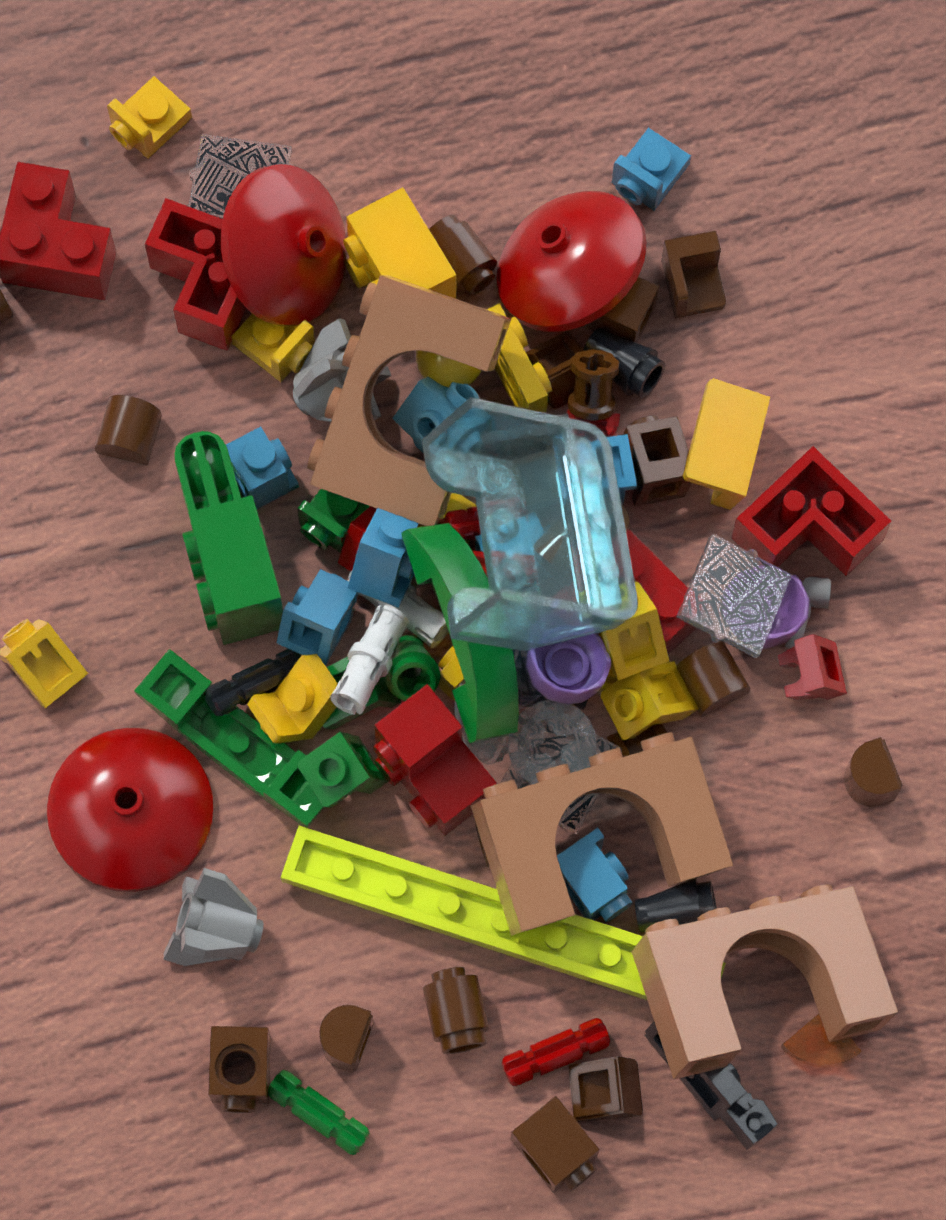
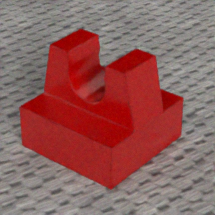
[777,634,847,700]

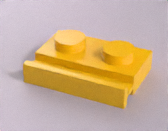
[486,303,552,417]

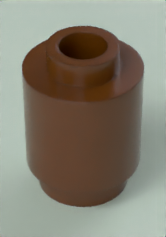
[429,215,497,296]
[423,967,489,1054]

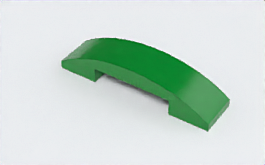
[401,523,519,744]
[134,649,324,828]

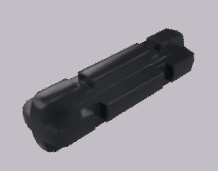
[204,649,301,716]

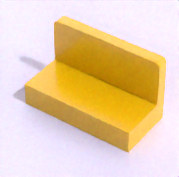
[683,378,770,510]

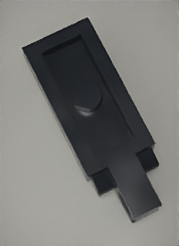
[644,1021,777,1150]

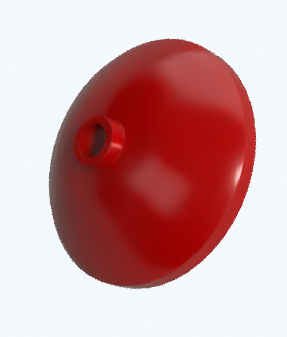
[221,164,347,326]
[496,191,647,332]
[47,728,214,892]

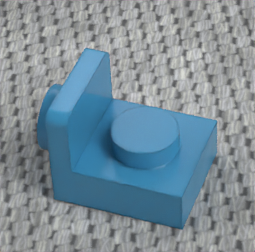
[612,127,691,211]

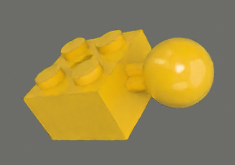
[343,187,481,388]

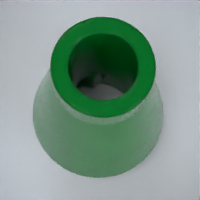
[385,635,441,701]

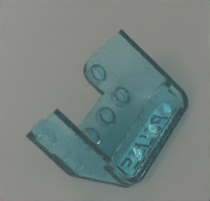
[422,397,638,651]

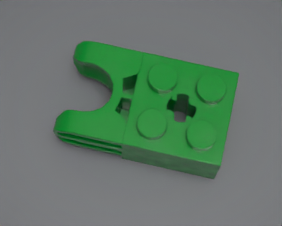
[174,431,283,645]

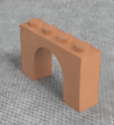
[307,275,512,526]
[471,732,733,936]
[632,884,898,1080]

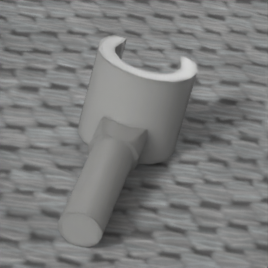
[785,577,831,649]

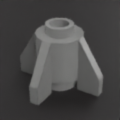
[293,319,391,422]
[163,868,264,966]

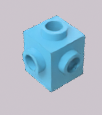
[392,376,492,462]

